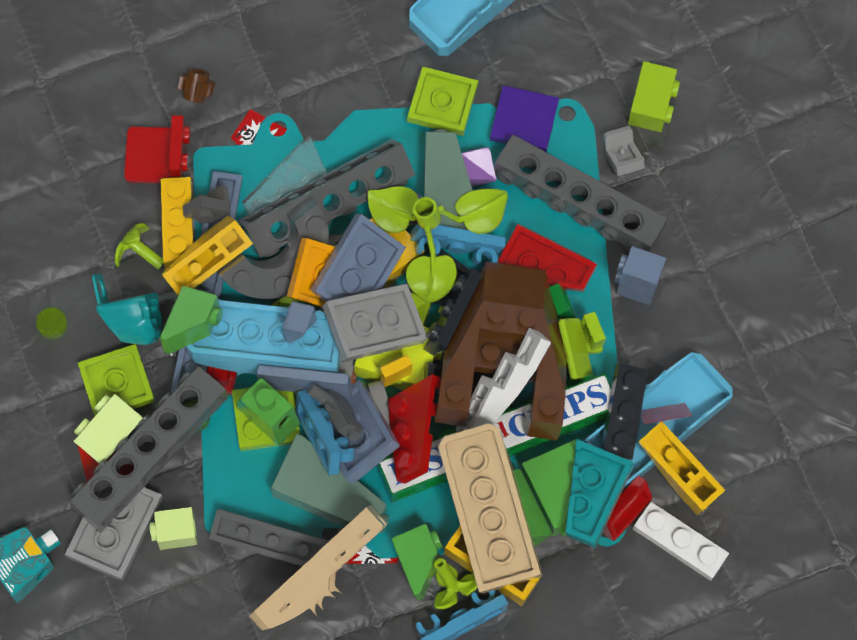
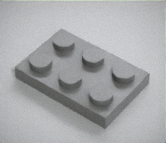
[322,284,427,362]
[65,487,163,581]

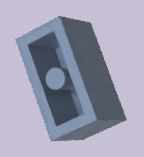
[614,246,666,306]

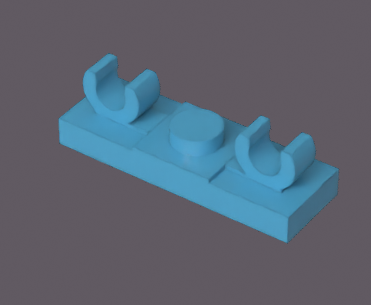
[410,224,506,265]
[296,390,354,476]
[416,590,508,640]

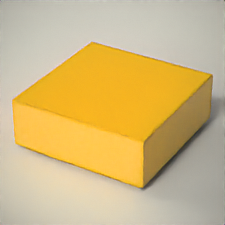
[379,355,413,387]

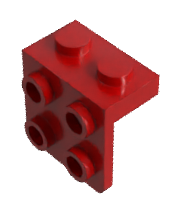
[124,115,191,183]

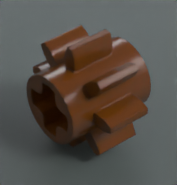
[177,68,215,103]

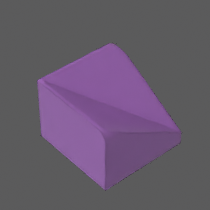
[462,147,496,187]

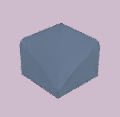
[283,302,317,344]

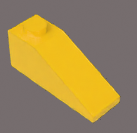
[162,215,253,296]
[638,421,725,515]

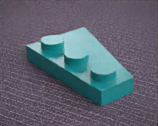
[566,439,634,548]

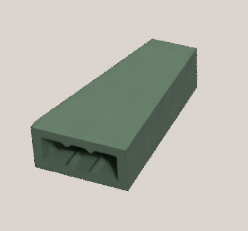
[424,129,473,230]
[271,434,390,540]

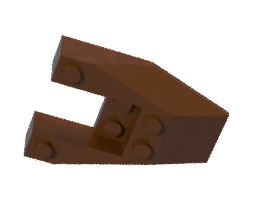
[435,262,567,441]

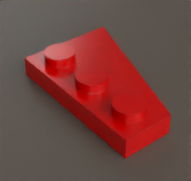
[497,224,597,292]
[387,374,441,484]

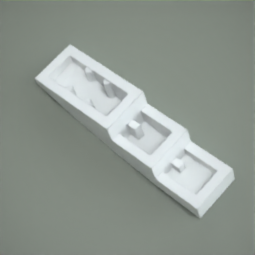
[456,328,551,432]

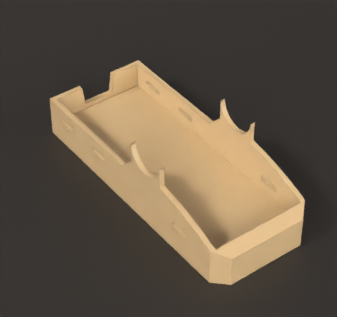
[438,423,543,594]
[249,505,389,630]

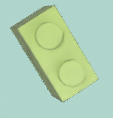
[74,394,143,463]

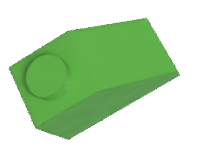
[160,286,223,354]
[391,524,443,601]

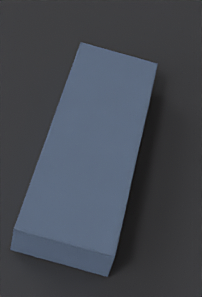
[257,364,353,399]

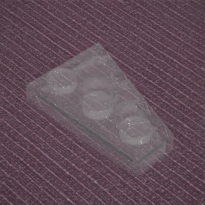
[242,136,327,215]

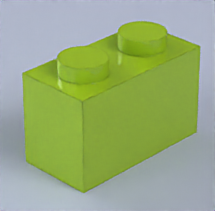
[628,61,680,133]

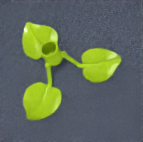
[368,187,508,303]

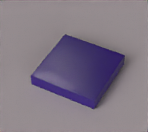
[490,85,559,153]

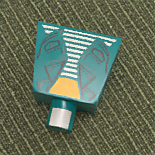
[0,527,61,603]

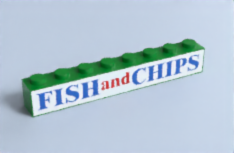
[378,374,612,503]

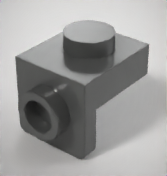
[183,185,231,223]

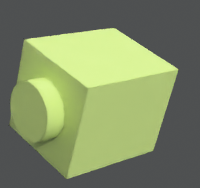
[150,507,198,550]

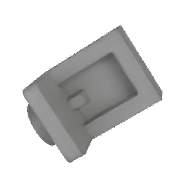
[603,126,645,176]

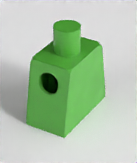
[237,378,300,446]

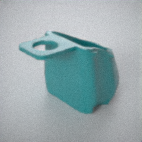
[92,273,163,345]

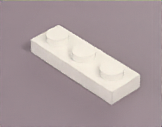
[633,502,729,581]

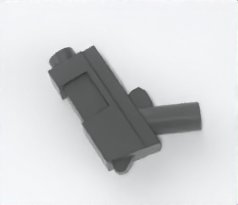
[306,383,364,441]

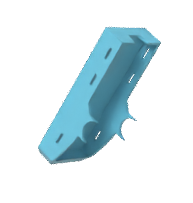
[409,0,515,56]
[186,300,341,376]
[584,352,733,492]

